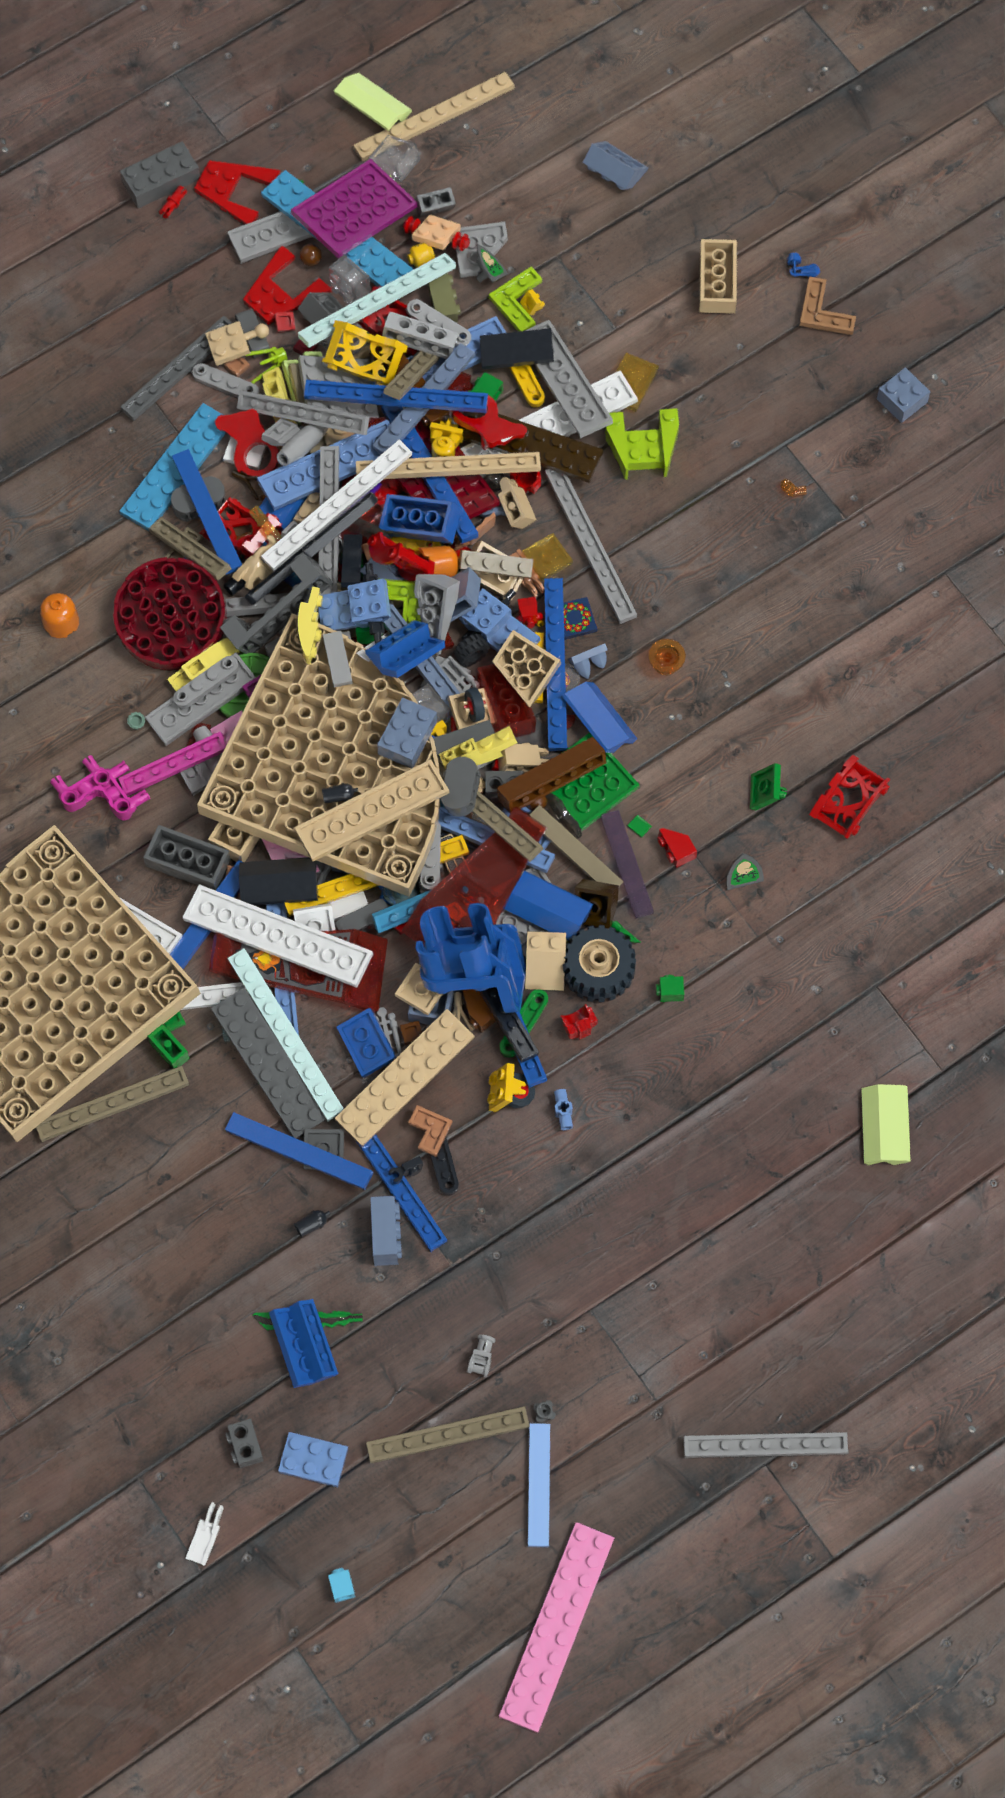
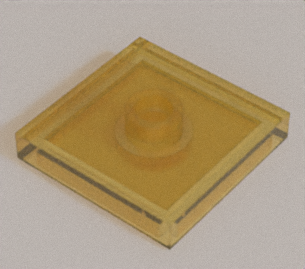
[522,533,573,581]

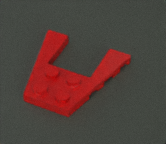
[195,160,281,224]
[243,246,332,325]

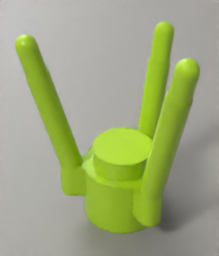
[245,347,287,384]

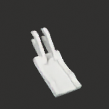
[185,1502,224,1566]

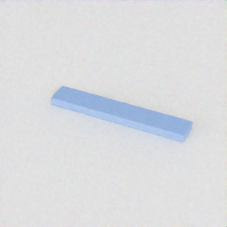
[528,1424,550,1547]

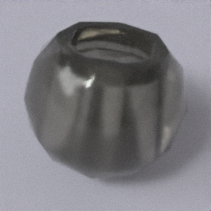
[483,473,505,492]

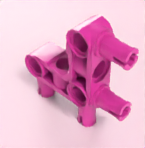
[50,755,150,820]

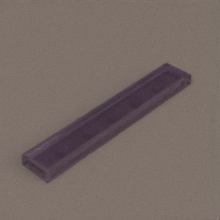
[601,810,654,919]

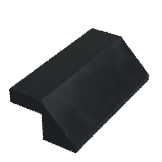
[239,857,318,905]

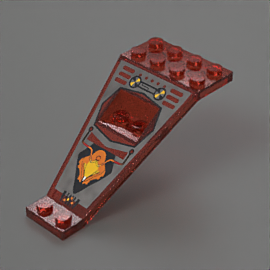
[209,929,388,1013]

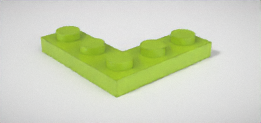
[489,267,542,331]
[378,578,421,624]

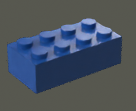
[379,494,461,544]

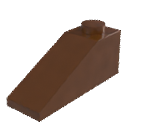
[461,989,496,1033]

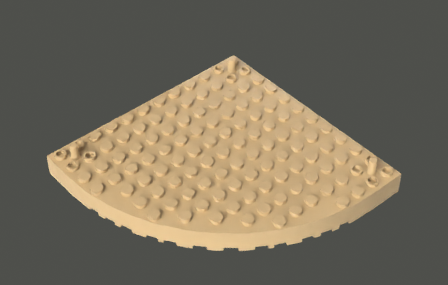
[197,613,440,897]
[0,825,201,1142]

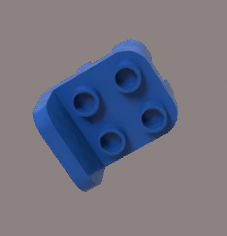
[415,903,526,1013]

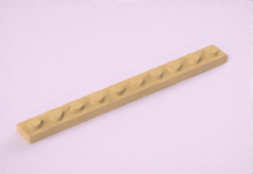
[354,72,514,162]
[356,452,541,479]

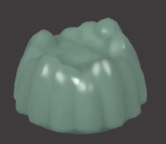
[127,712,145,730]

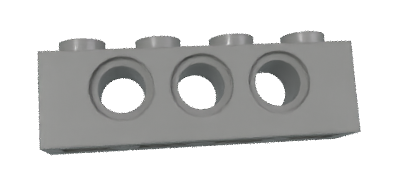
[382,312,459,359]

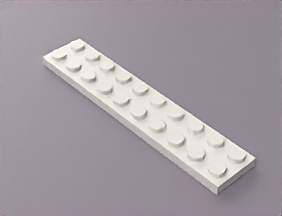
[461,371,638,478]
[182,885,373,988]

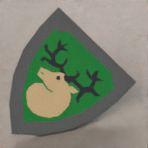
[476,244,508,283]
[726,853,764,890]

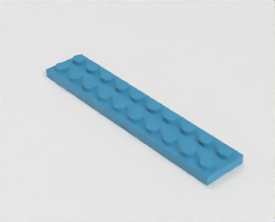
[261,170,414,287]

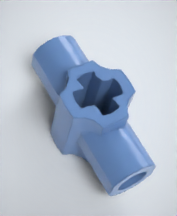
[554,1089,573,1130]

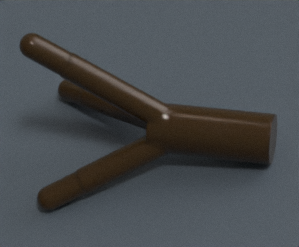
[232,470,259,500]

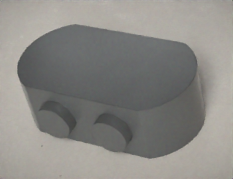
[171,476,226,522]
[440,757,481,817]

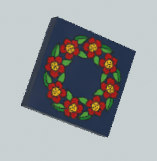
[563,597,597,640]

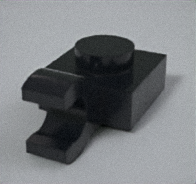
[389,1156,423,1185]

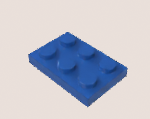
[337,1008,397,1078]

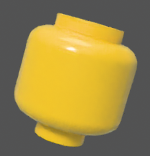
[407,243,435,268]
[432,436,455,457]

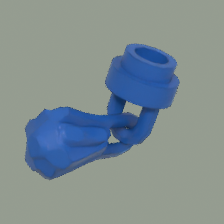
[787,253,820,277]

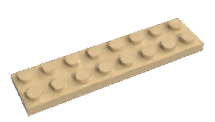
[294,759,449,862]
[335,1009,475,1147]

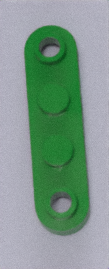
[500,989,548,1058]

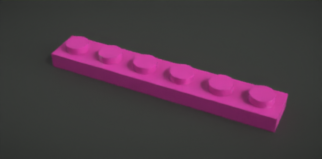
[119,731,227,796]

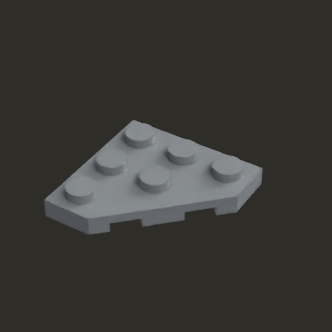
[455,222,508,278]

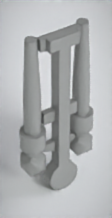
[439,656,480,693]
[376,1007,402,1057]

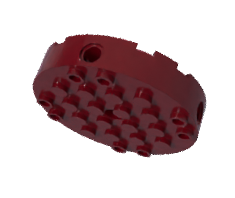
[113,557,227,670]

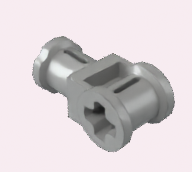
[467,1335,495,1377]

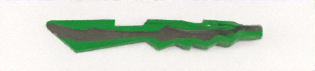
[253,1311,363,1331]

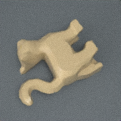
[232,535,276,590]

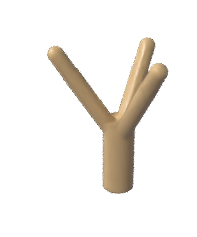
[452,992,473,1031]

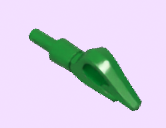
[611,921,641,943]

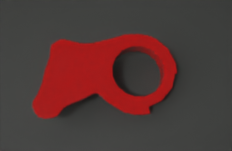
[451,395,527,450]
[215,408,280,477]

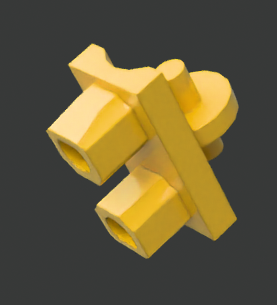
[430,418,463,449]

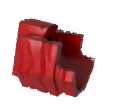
[510,471,541,494]
[560,1004,598,1040]

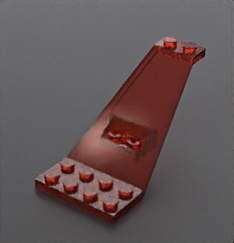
[401,806,548,946]

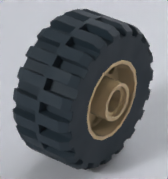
[563,925,636,1003]

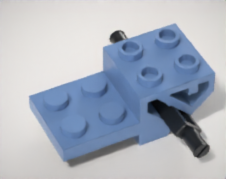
[318,563,391,644]
[456,588,540,652]

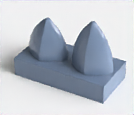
[568,643,608,679]

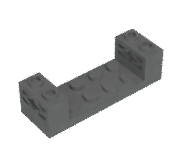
[220,553,333,654]

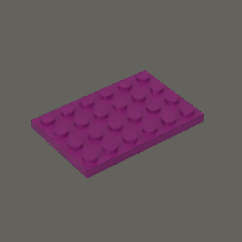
[291,159,418,258]

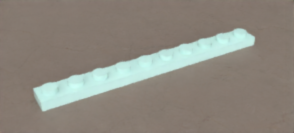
[298,253,456,347]
[228,949,344,1121]

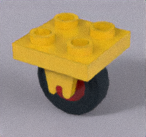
[487,1063,535,1112]

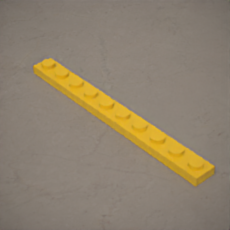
[284,835,469,917]

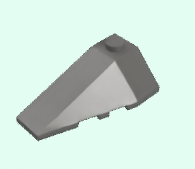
[414,574,460,655]

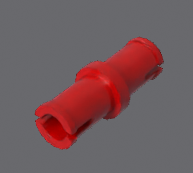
[159,185,187,219]

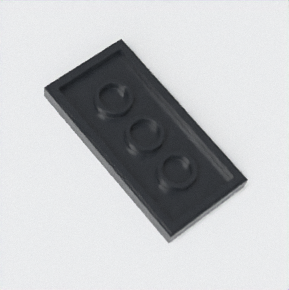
[480,328,554,370]

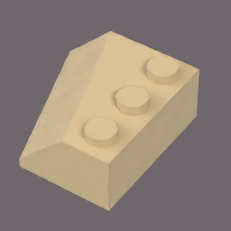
[492,630,561,708]

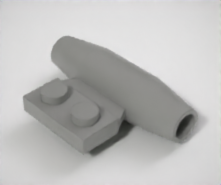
[262,418,328,466]
[180,726,222,796]

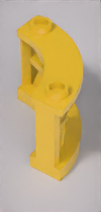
[322,320,408,386]

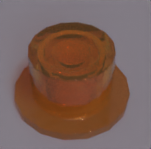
[649,639,686,676]

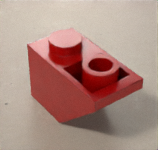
[657,828,697,868]

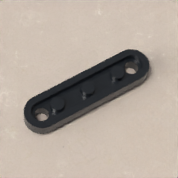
[424,1131,459,1196]

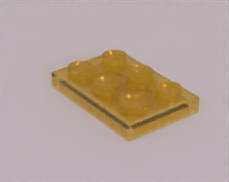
[616,353,659,412]

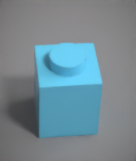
[328,1568,355,1603]

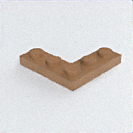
[800,277,856,335]

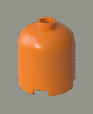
[415,546,460,577]
[40,593,79,638]

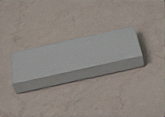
[323,631,353,687]

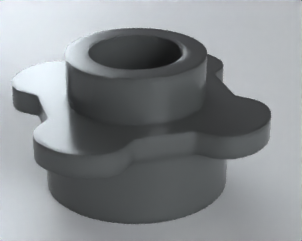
[533,1400,556,1423]

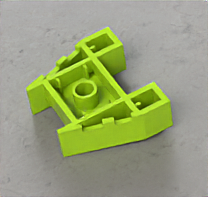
[605,409,679,479]

